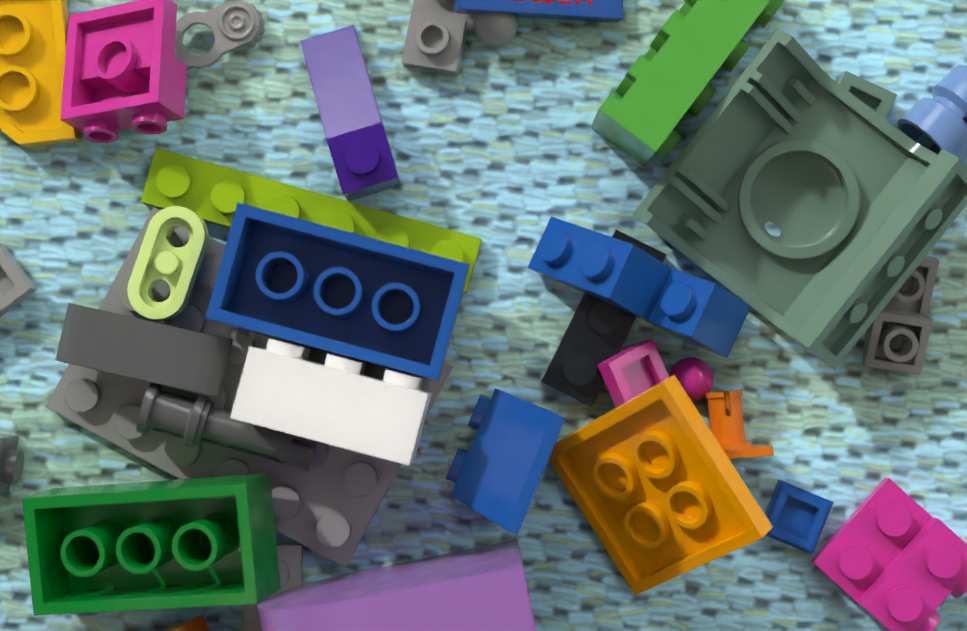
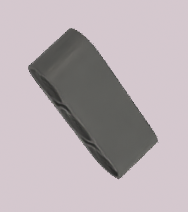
[55,303,233,396]

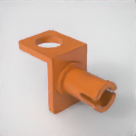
[706,390,774,459]

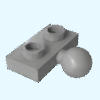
[401,0,518,76]

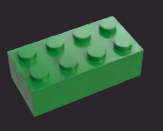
[22,473,281,616]

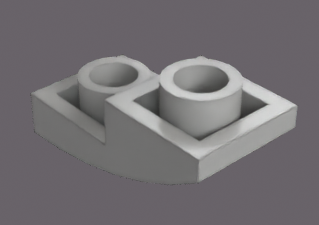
[862,256,939,375]

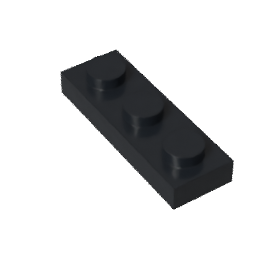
[541,230,667,407]

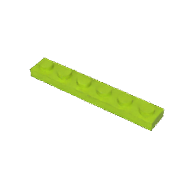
[140,148,482,294]

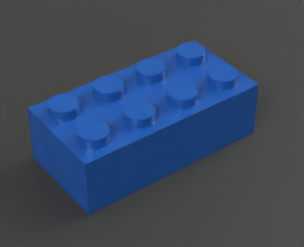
[205,202,469,382]

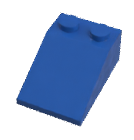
[445,388,565,534]

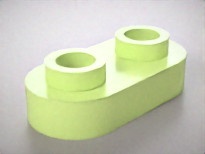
[127,206,209,320]

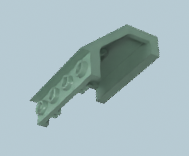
[633,28,967,370]

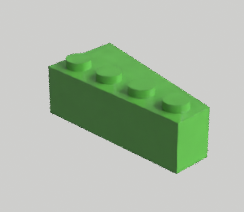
[591,0,785,167]

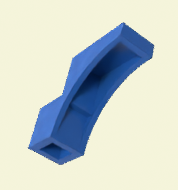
[527,217,751,358]

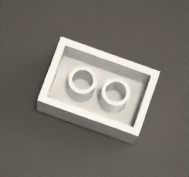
[230,338,432,466]

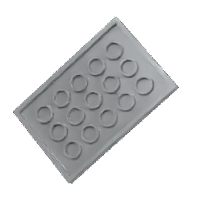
[46,207,453,568]

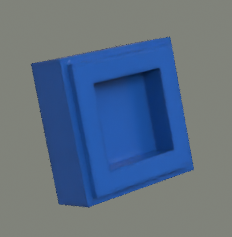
[765,479,834,555]

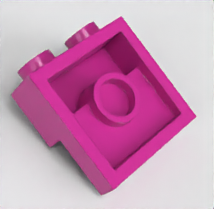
[60,0,187,143]
[811,477,967,631]

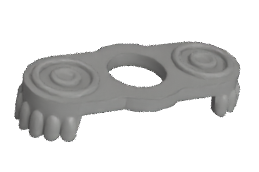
[174,0,265,70]

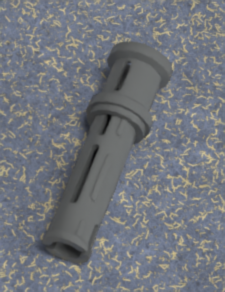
[136,382,318,472]

